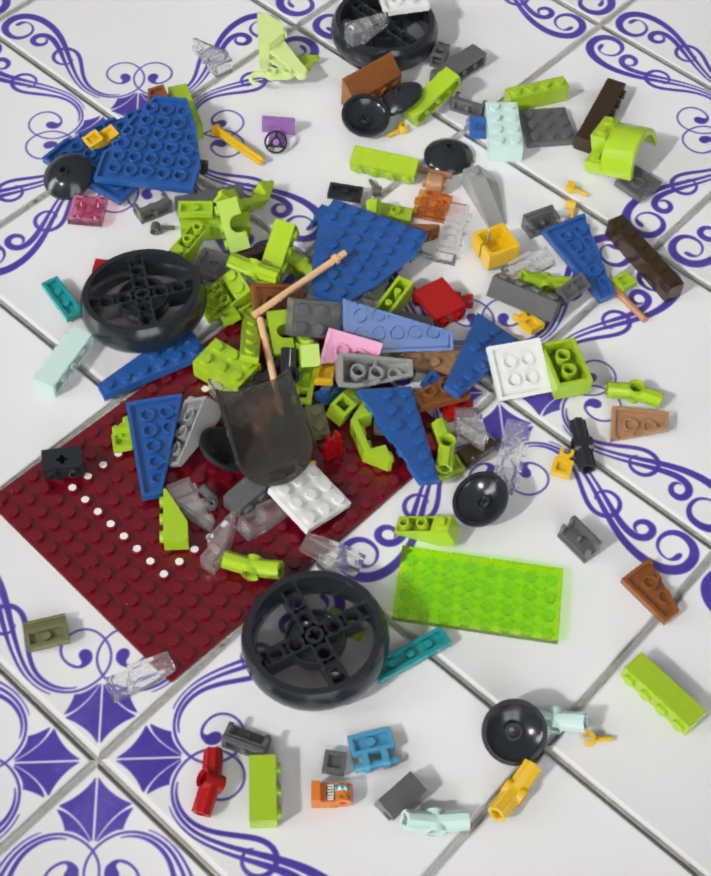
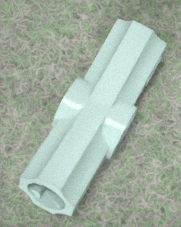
[534,705,588,735]
[400,807,470,837]

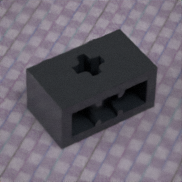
[41,445,85,481]

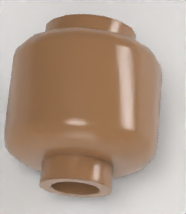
[422,172,447,195]

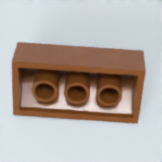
[341,52,402,105]

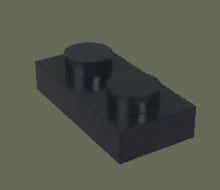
[327,182,363,204]

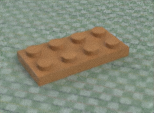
[388,346,462,377]

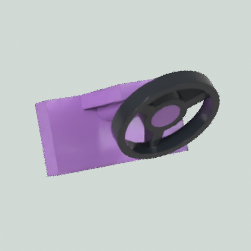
[262,115,295,154]

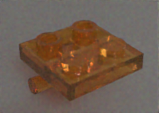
[412,189,453,224]

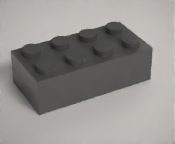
[284,297,364,338]

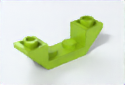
[213,180,274,212]
[350,401,394,472]

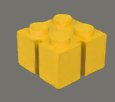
[471,223,520,271]

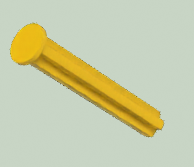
[211,124,265,165]

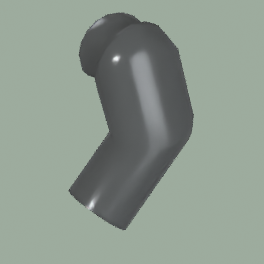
[198,483,218,511]

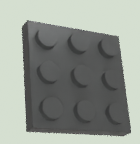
[518,107,575,148]

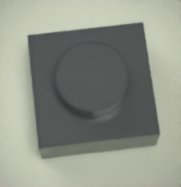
[322,749,347,777]

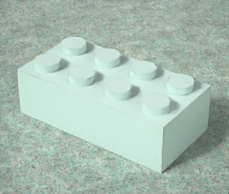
[483,102,524,162]

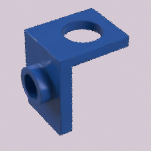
[466,116,486,139]

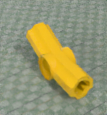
[488,758,541,822]

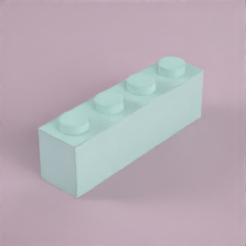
[33,326,94,398]

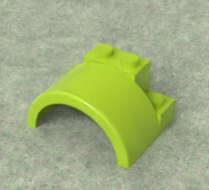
[584,116,658,181]

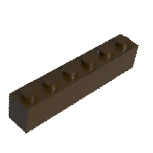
[573,78,627,154]
[605,215,684,303]

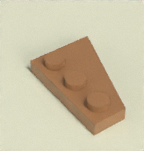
[610,406,669,442]

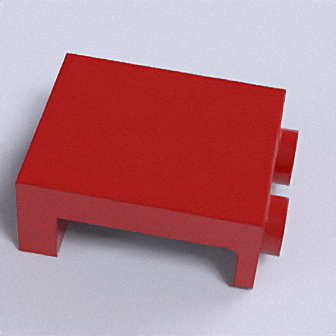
[412,277,467,328]

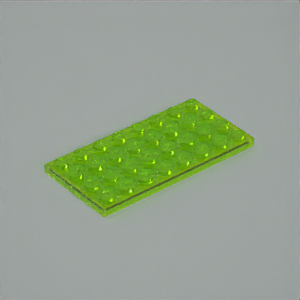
[392,545,563,644]

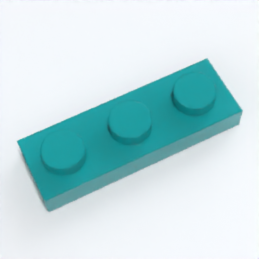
[41,276,81,323]

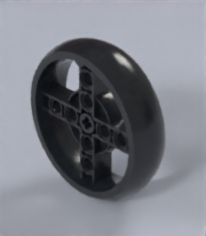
[331,0,438,72]
[80,249,207,354]
[241,570,390,712]

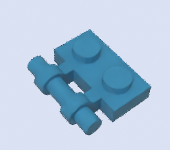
[347,727,399,774]

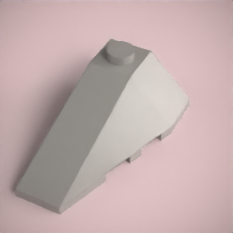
[461,165,504,229]
[335,352,413,389]
[169,396,223,467]

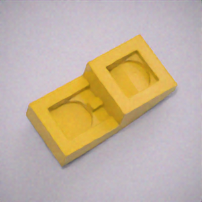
[82,124,120,150]

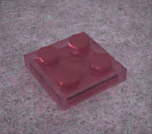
[67,195,108,227]

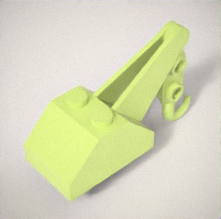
[248,13,307,86]

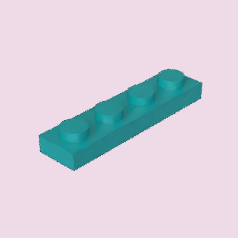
[376,626,451,685]

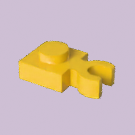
[513,310,545,335]
[550,446,574,480]

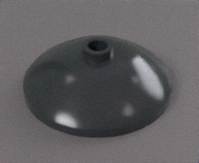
[382,82,423,116]
[341,94,390,137]
[424,138,473,175]
[43,153,93,200]
[199,427,254,472]
[452,471,509,527]
[481,698,548,766]

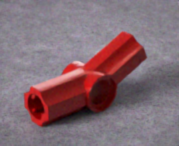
[191,746,226,818]

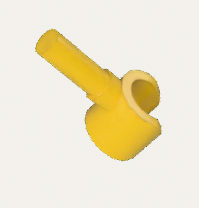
[386,121,408,138]
[566,180,588,197]
[565,199,576,218]
[583,730,613,747]

